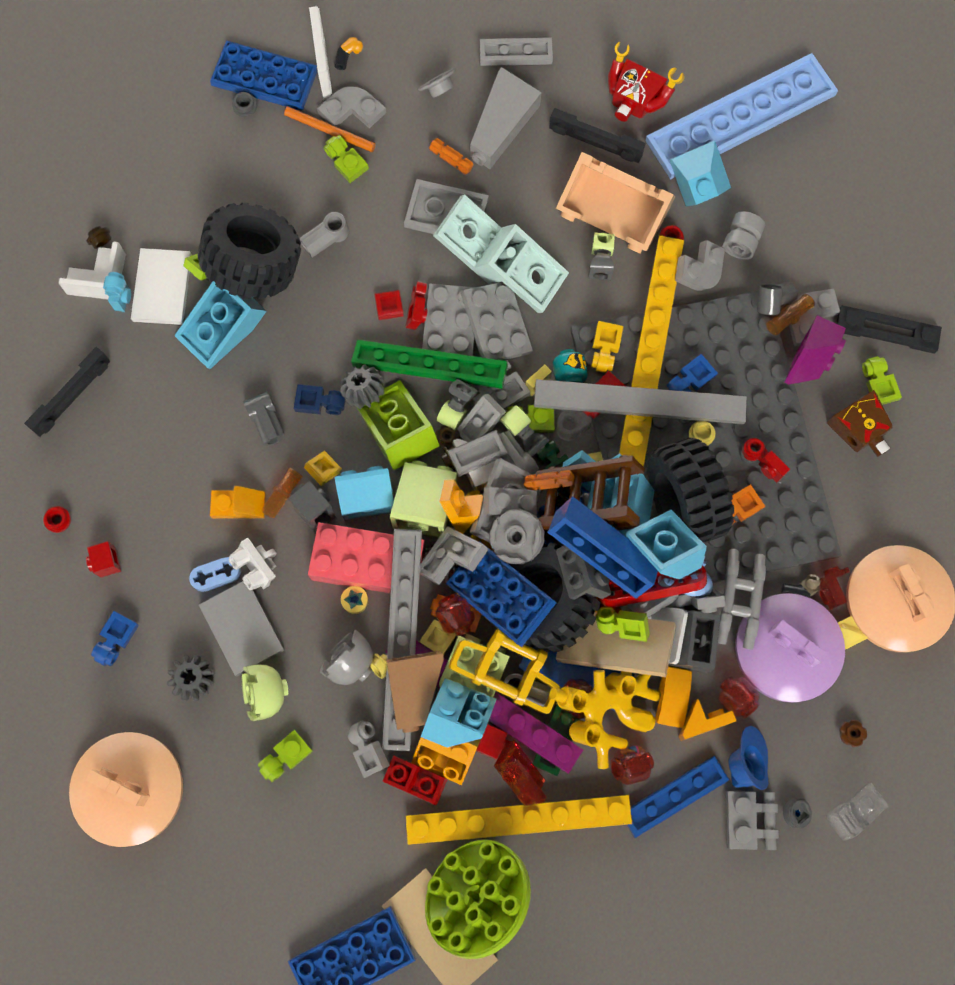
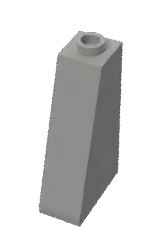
[470,67,542,169]

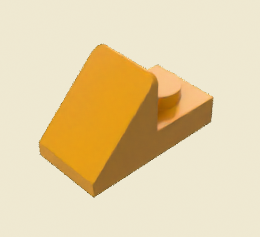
[439,479,483,534]
[210,486,265,518]
[679,699,736,741]

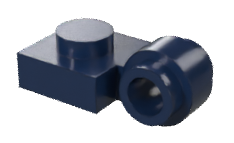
[293,384,346,415]

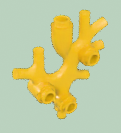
[549,670,660,769]

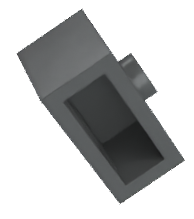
[289,481,336,534]

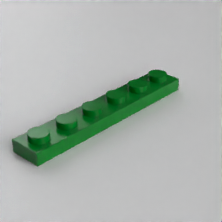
[351,340,508,389]

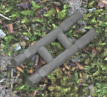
[718,549,766,650]

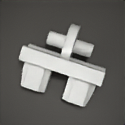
[228,538,277,590]

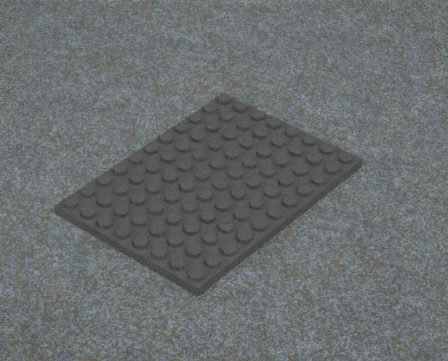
[571,291,842,583]

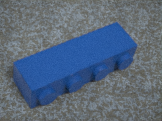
[548,496,658,599]

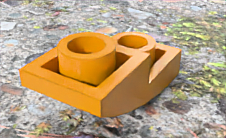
[655,665,692,728]

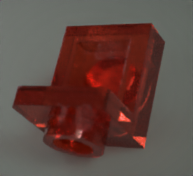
[819,566,850,610]

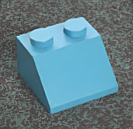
[626,510,707,579]

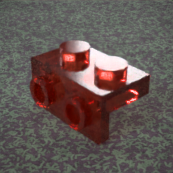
[494,740,547,806]

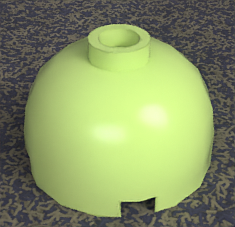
[242,665,288,721]

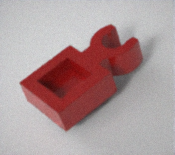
[406,281,428,330]

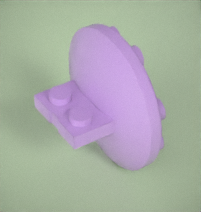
[735,593,845,703]

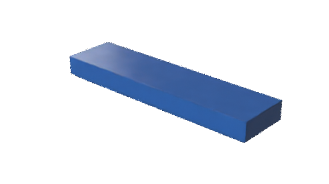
[627,756,729,838]

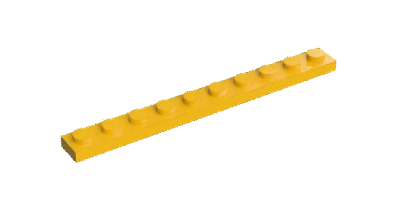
[618,236,684,467]

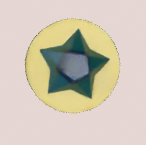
[341,586,368,614]

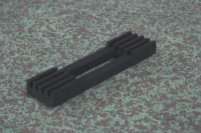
[549,108,646,163]
[837,305,942,354]
[24,347,111,437]

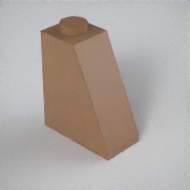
[386,651,444,733]

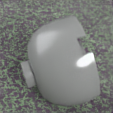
[320,630,373,685]

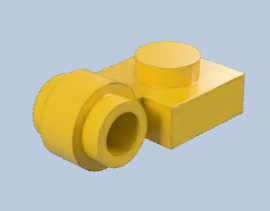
[591,321,623,373]

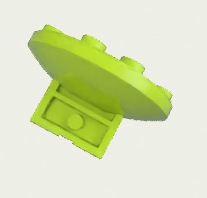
[425,840,531,959]

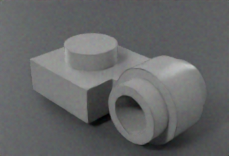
[348,721,390,778]

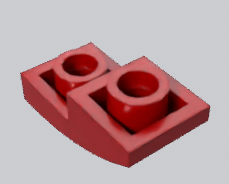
[382,756,448,806]

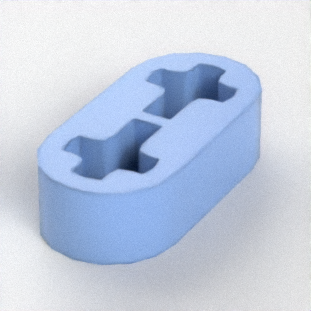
[189,557,241,592]

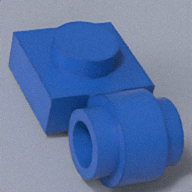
[666,354,718,392]
[91,611,139,666]

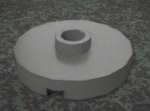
[490,509,544,564]

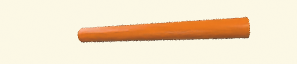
[284,106,376,152]

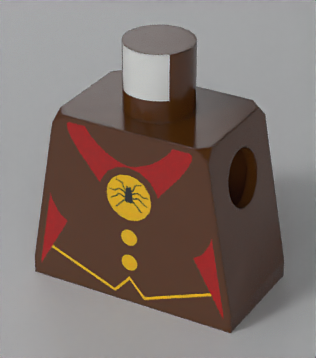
[827,390,893,457]

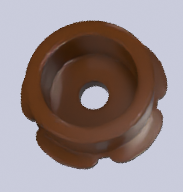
[840,719,867,747]

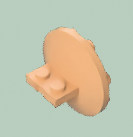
[846,545,955,653]
[69,732,183,847]

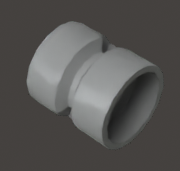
[722,211,766,259]

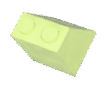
[390,461,457,538]

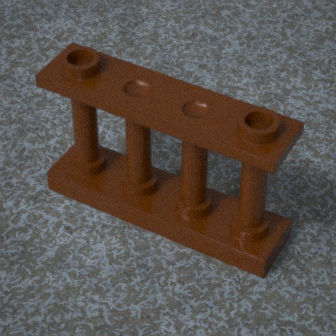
[536,455,645,540]

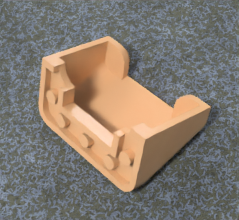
[556,152,675,254]

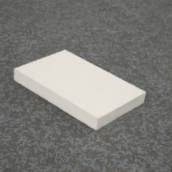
[309,6,332,99]
[131,248,192,325]

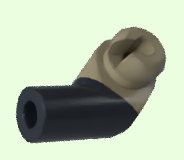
[781,574,821,598]

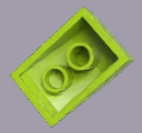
[357,380,439,470]

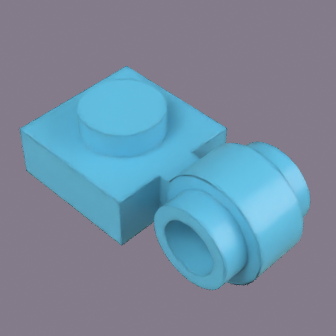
[103,272,131,312]

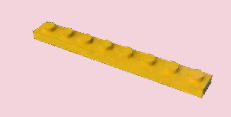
[406,795,632,845]

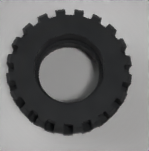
[198,203,301,299]
[647,438,734,543]
[508,543,601,653]

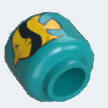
[552,349,588,383]

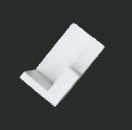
[59,242,126,299]

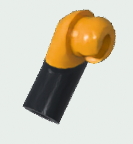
[334,37,363,70]

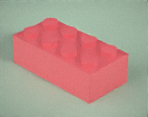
[308,522,425,593]

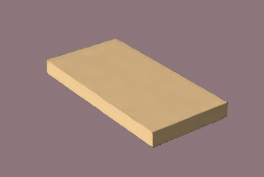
[556,612,676,677]
[382,868,498,985]

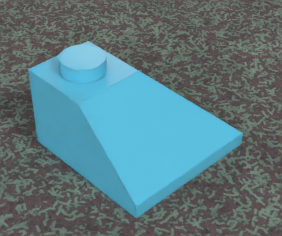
[669,141,731,206]

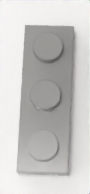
[480,38,553,66]

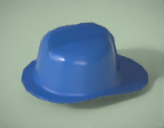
[728,726,768,790]

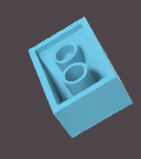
[174,281,267,369]

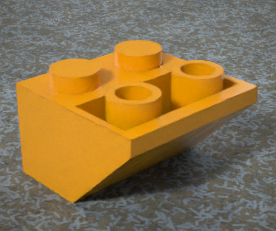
[411,737,481,786]

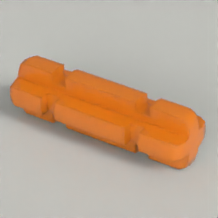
[429,138,474,175]
[524,470,575,490]

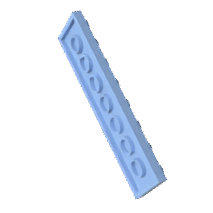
[645,53,838,180]

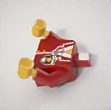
[608,42,684,122]

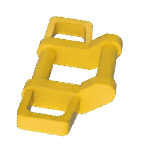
[449,629,560,714]

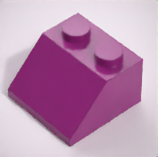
[784,315,846,384]

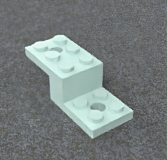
[433,195,569,313]

